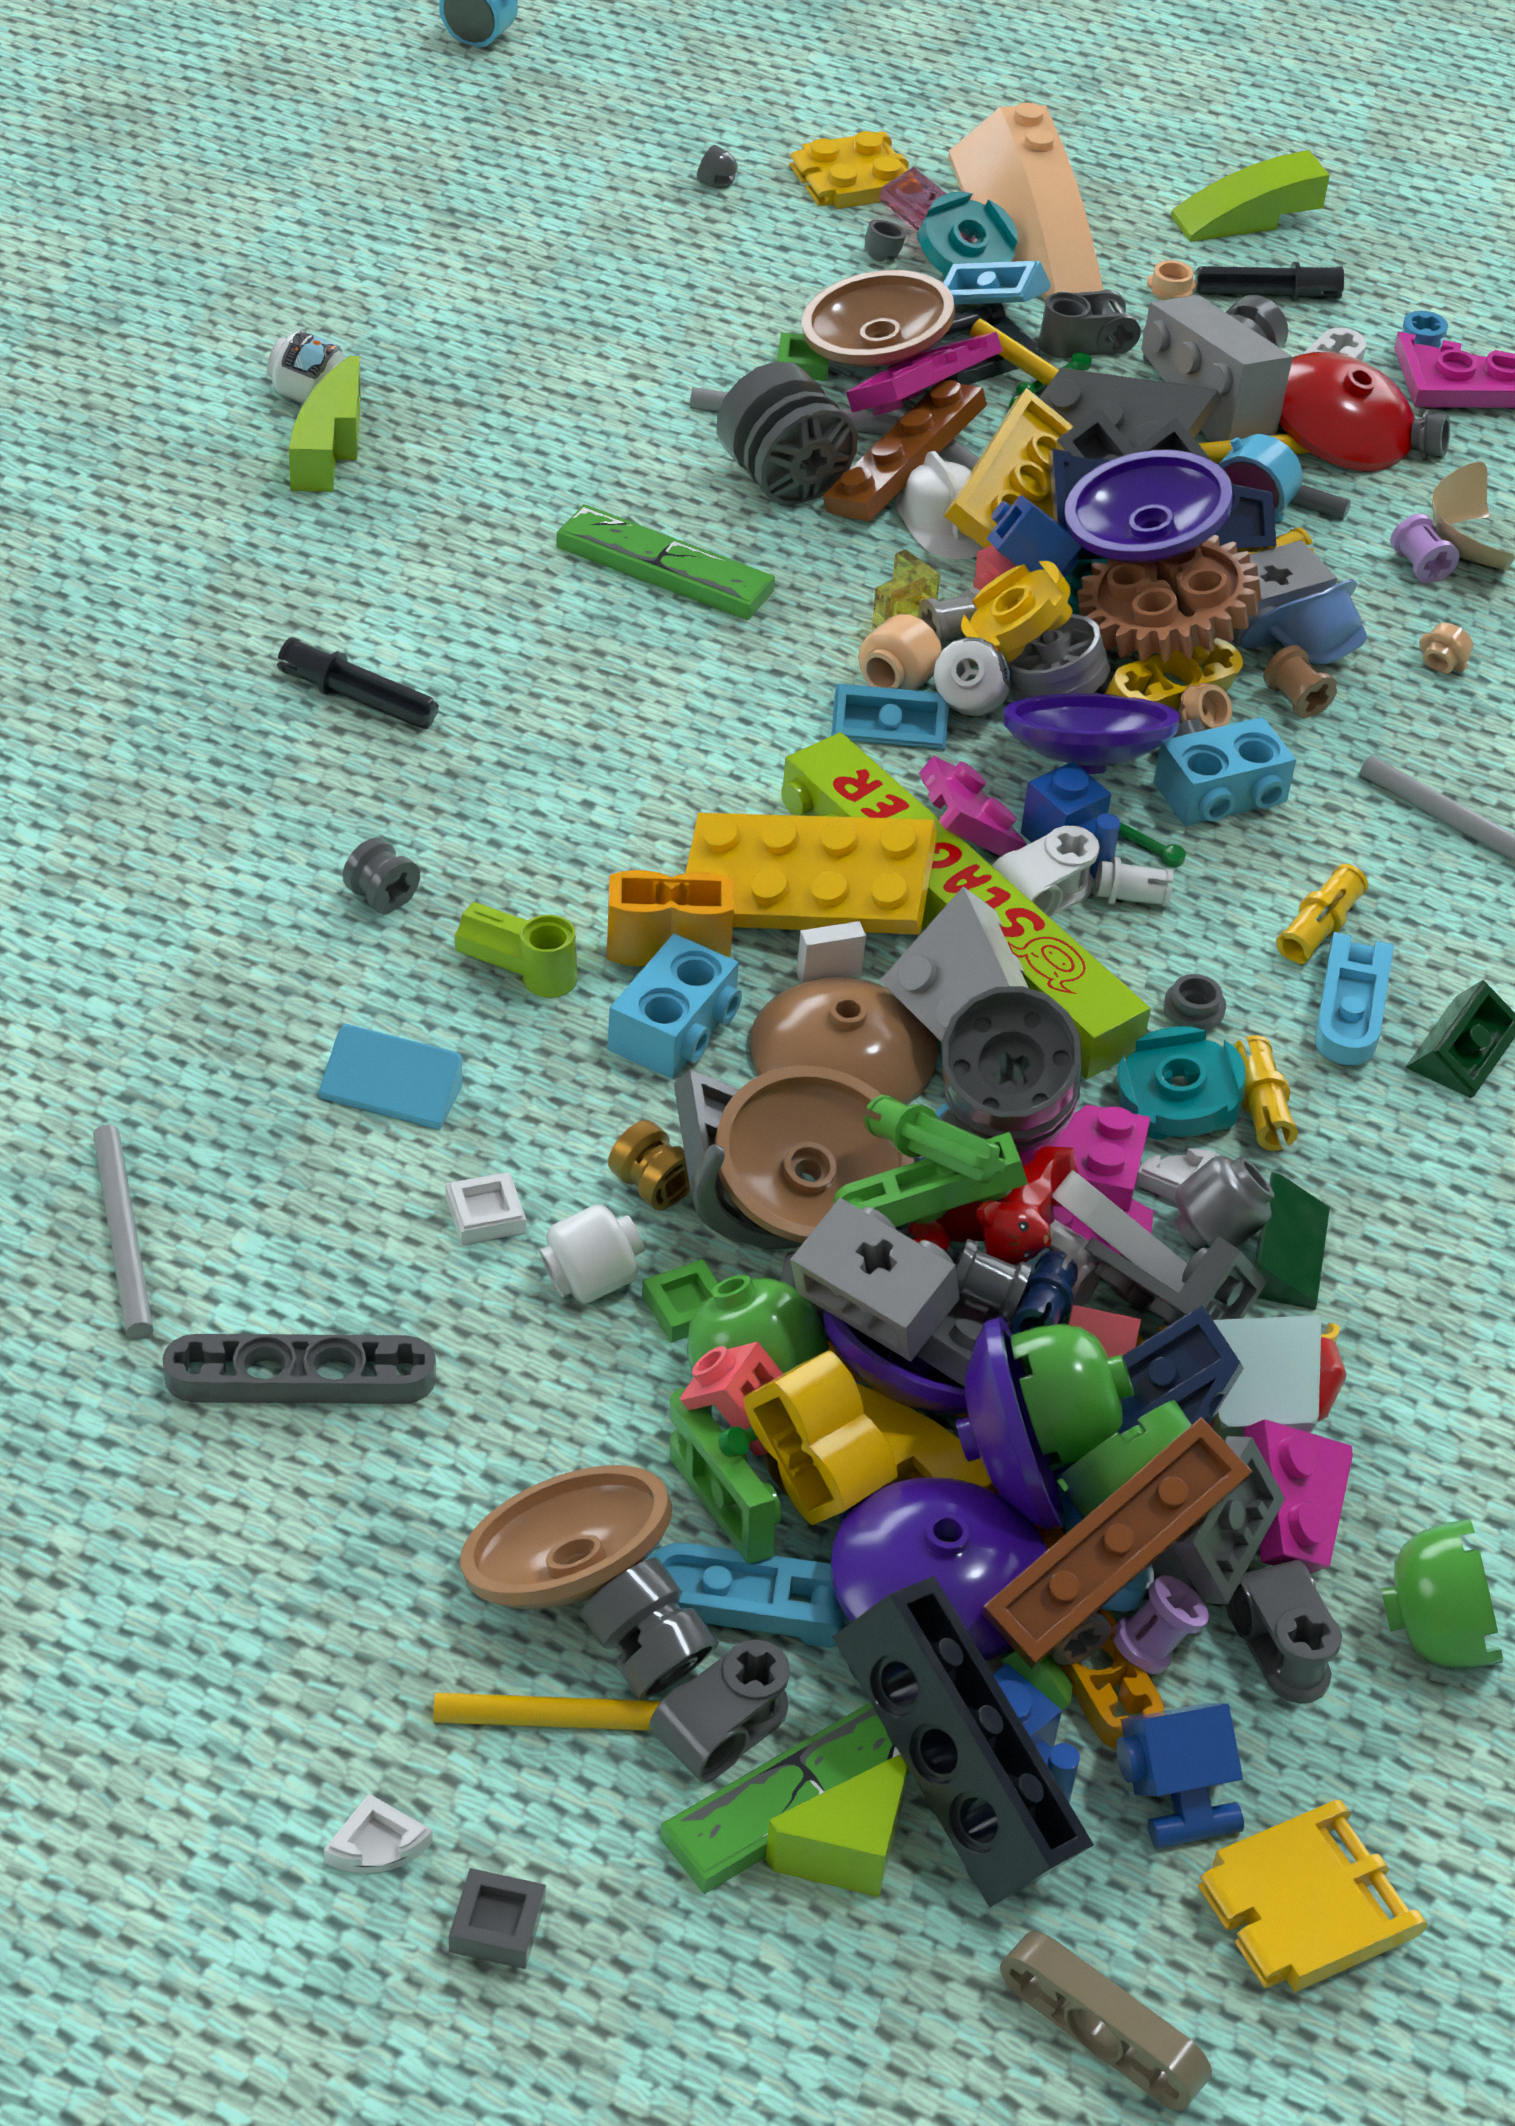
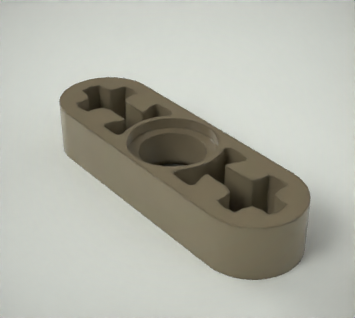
[1000,1931,1212,2111]

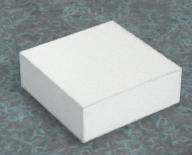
[796,921,866,983]
[446,1172,526,1245]

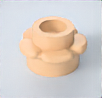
[1147,260,1196,300]
[1419,623,1474,674]
[1179,683,1232,730]

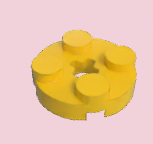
[961,561,1073,662]

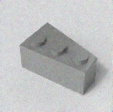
[1141,295,1293,442]
[880,887,1028,1088]

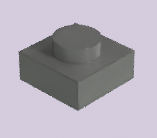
[449,1868,546,1969]

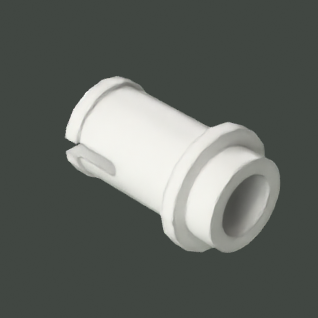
[1095,857,1173,907]

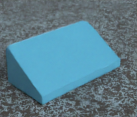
[943,261,1051,304]
[831,683,949,750]
[319,1024,462,1130]

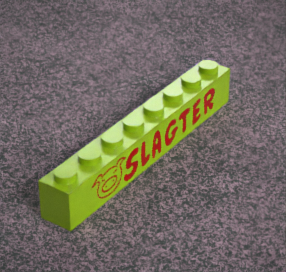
[781,732,1151,1080]

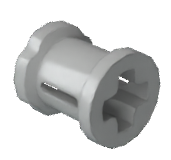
[918,588,980,647]

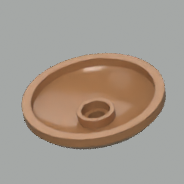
[801,270,955,367]
[750,977,938,1105]
[715,1065,914,1243]
[460,1465,672,1609]

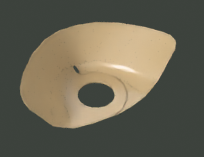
[1432,462,1515,570]

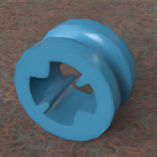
[1402,311,1448,348]

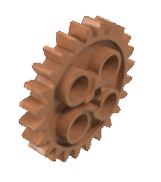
[1077,535,1262,662]

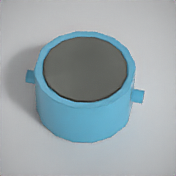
[439,0,518,47]
[1218,434,1303,523]

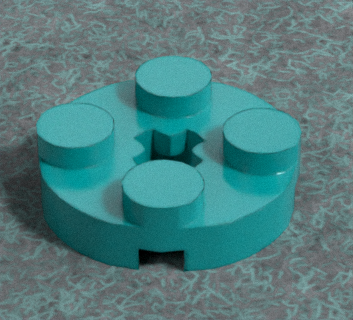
[917,191,1018,280]
[1117,1026,1245,1140]

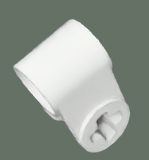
[992,826,1099,918]

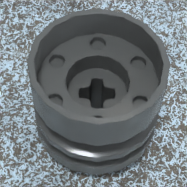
[716,361,858,506]
[942,986,1081,1152]

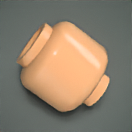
[858,614,942,691]

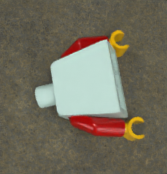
[1136,1315,1346,1441]

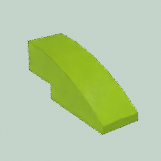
[1171,150,1330,242]
[289,355,361,492]

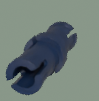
[1011,1251,1079,1335]

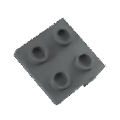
[1084,1236,1268,1326]
[1143,1436,1285,1604]

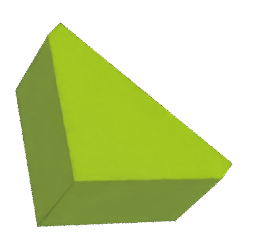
[765,1754,907,1897]

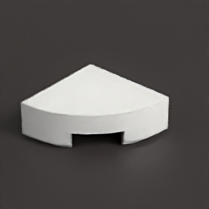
[1136,1148,1221,1202]
[324,1794,433,1873]

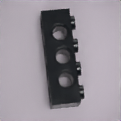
[832,1576,1094,1908]

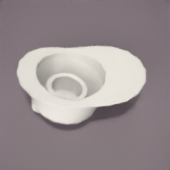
[894,451,984,559]

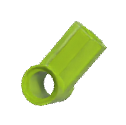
[455,902,578,998]

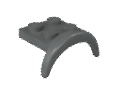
[674,1069,803,1249]

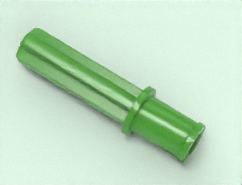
[864,1095,1006,1183]

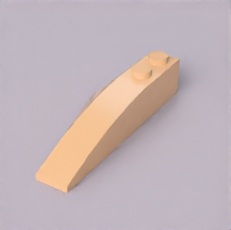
[948,103,1103,301]

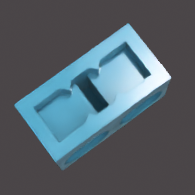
[1153,717,1296,826]
[608,933,742,1079]

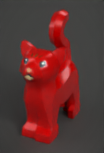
[908,1146,1078,1264]

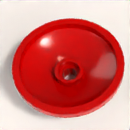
[1279,352,1415,471]

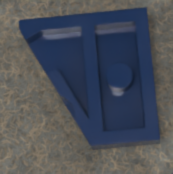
[1118,1305,1244,1435]

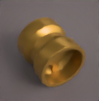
[608,1120,690,1211]

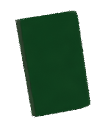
[1405,980,1515,1098]
[1254,1172,1330,1310]

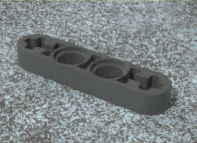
[162,1334,436,1404]

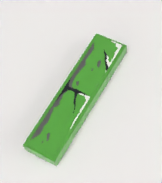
[556,504,775,620]
[660,1702,910,1894]

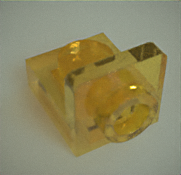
[872,549,940,631]

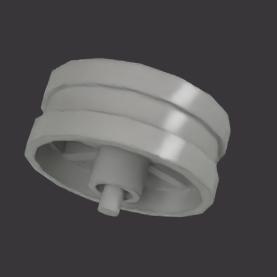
[1007,614,1110,700]

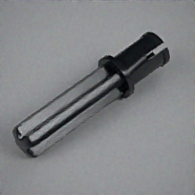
[1195,261,1344,301]
[277,637,439,729]

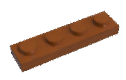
[823,381,987,522]
[981,1417,1252,1669]

